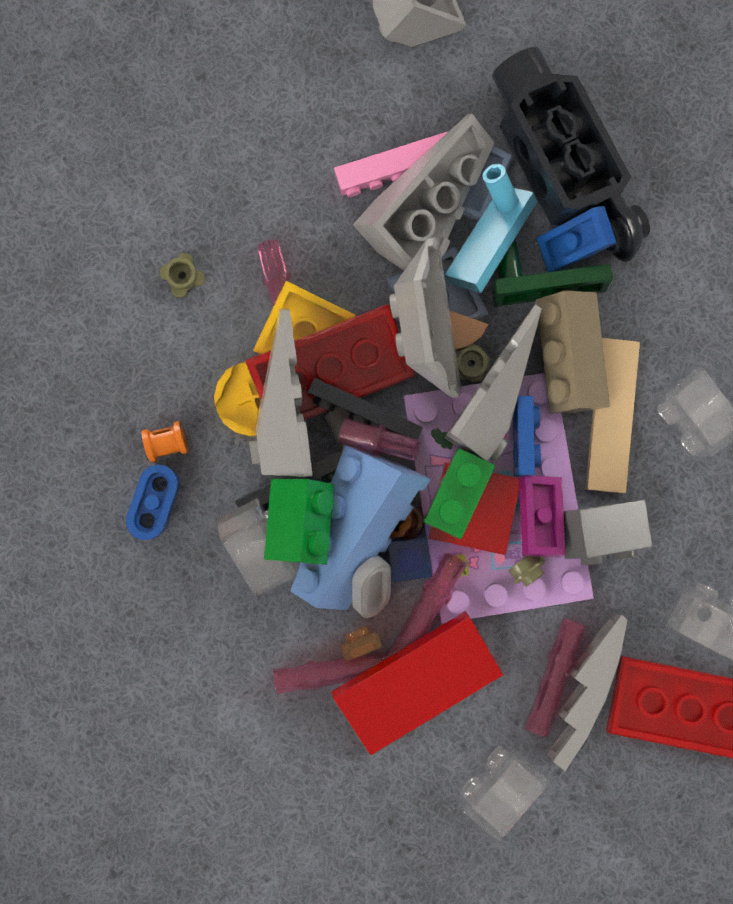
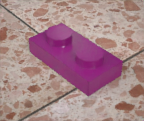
[519,475,565,557]

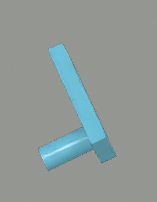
[445,164,537,293]

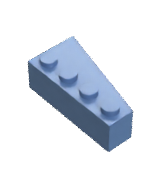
[291,445,431,610]

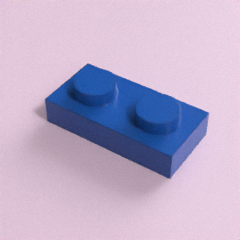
[537,206,617,272]
[512,396,541,476]

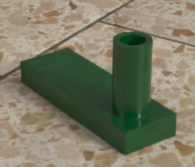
[492,238,613,307]

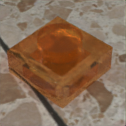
[340,626,382,661]

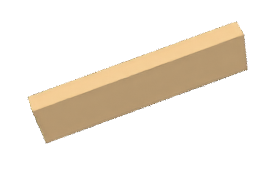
[585,338,640,494]

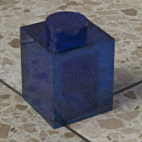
[388,536,432,582]

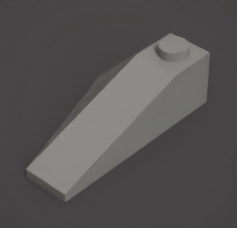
[249,308,313,477]

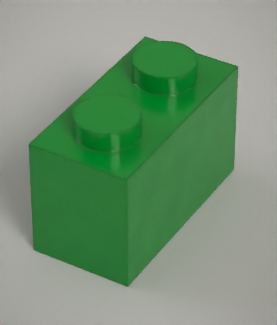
[422,448,496,539]
[264,479,334,565]

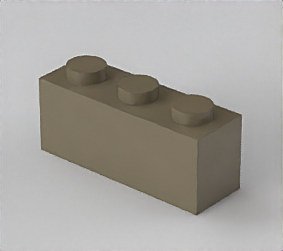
[536,291,610,414]

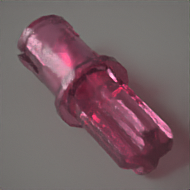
[257,240,292,307]
[339,418,420,461]

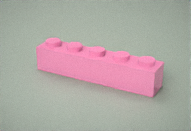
[334,132,447,197]

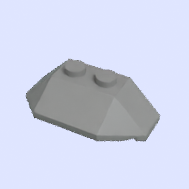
[390,237,462,398]

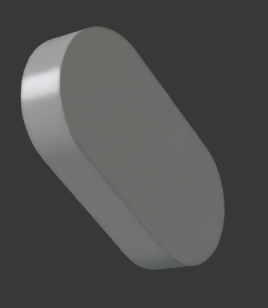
[352,556,391,618]

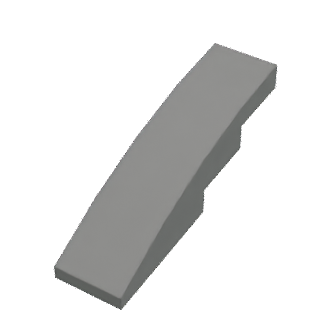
[547,611,628,771]

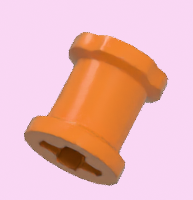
[141,421,189,463]

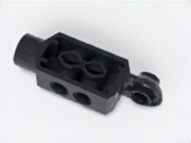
[492,47,650,262]

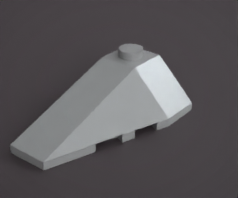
[372,0,467,47]
[353,113,494,271]
[444,304,542,461]

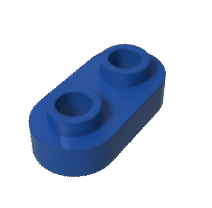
[126,465,180,540]

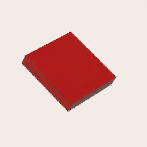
[428,463,520,555]

